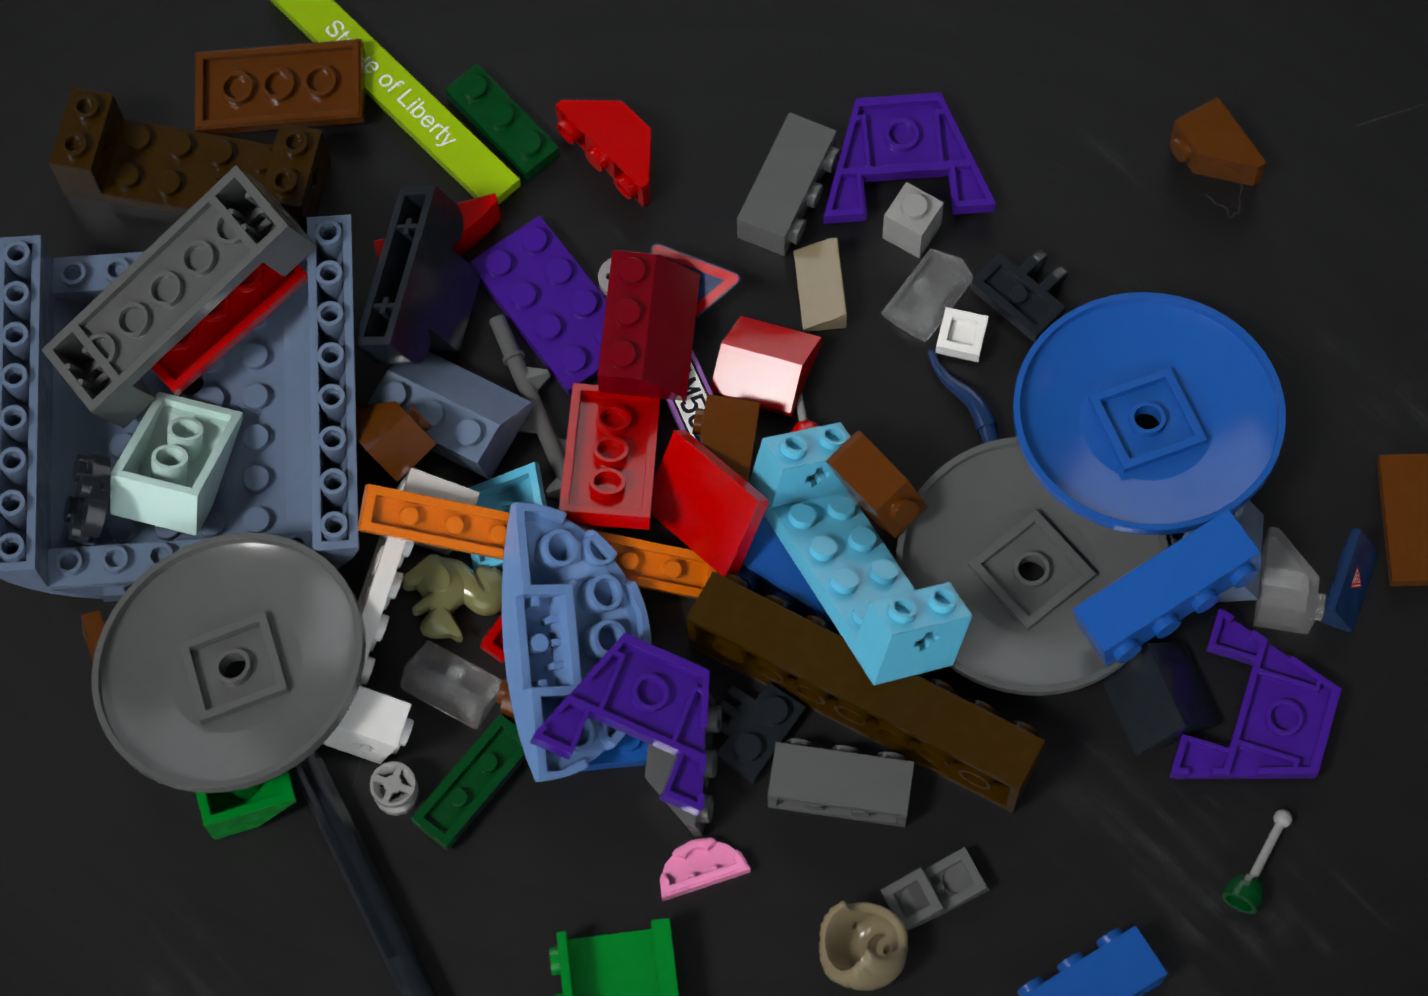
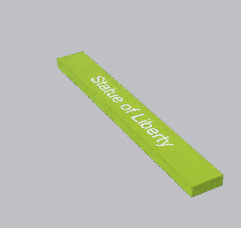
[270,0,521,205]

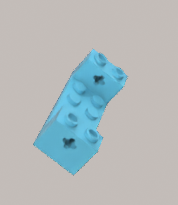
[749,422,972,685]

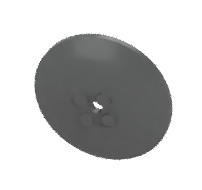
[896,437,1168,696]
[92,532,366,793]

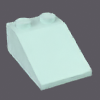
[110,391,243,536]

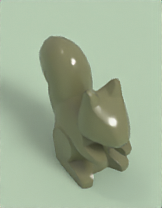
[402,553,502,643]

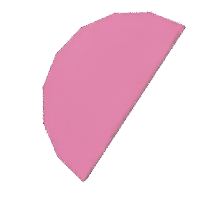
[660,838,751,902]

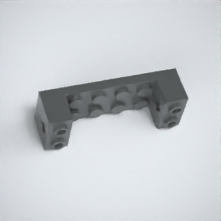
[41,165,317,429]

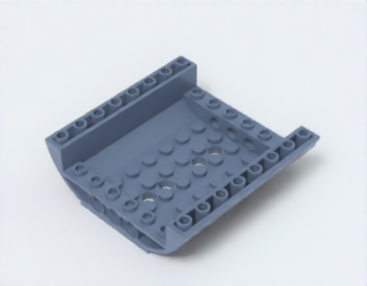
[0,214,359,602]

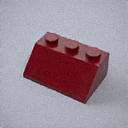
[598,250,700,401]

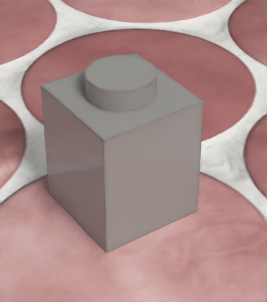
[882,182,944,258]

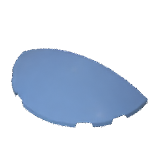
[502,502,652,782]

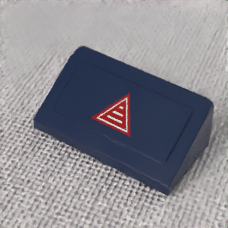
[1320,527,1377,632]

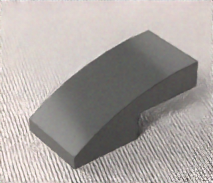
[881,847,990,931]

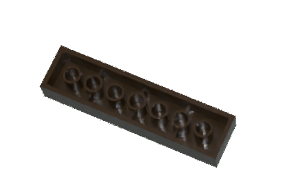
[686,571,1045,813]

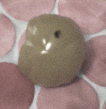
[819,901,908,991]

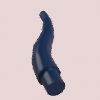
[927,349,1000,444]

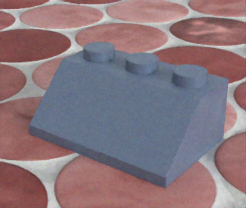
[367,352,534,480]

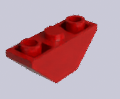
[555,100,653,207]

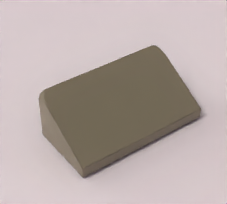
[794,238,847,332]

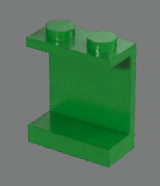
[549,918,679,996]

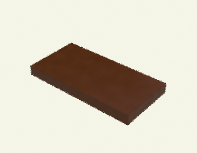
[195,39,365,135]

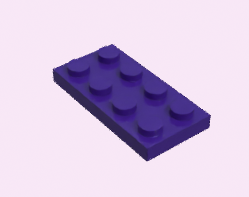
[469,215,606,397]

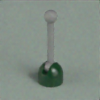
[1222,809,1292,914]

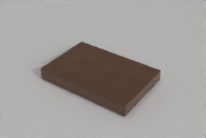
[1376,454,1428,587]

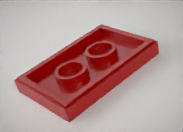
[651,430,770,577]

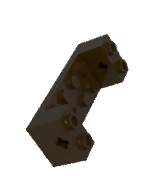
[49,87,331,234]

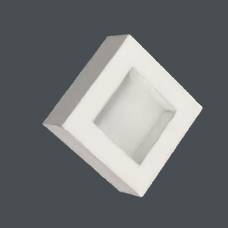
[935,307,989,362]

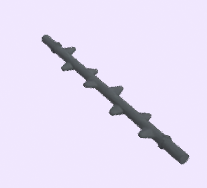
[489,315,642,595]

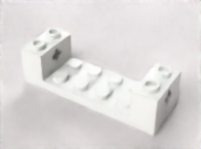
[323,467,480,764]

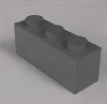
[737,112,841,256]
[768,738,914,827]

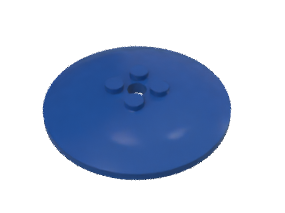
[1013,292,1286,535]

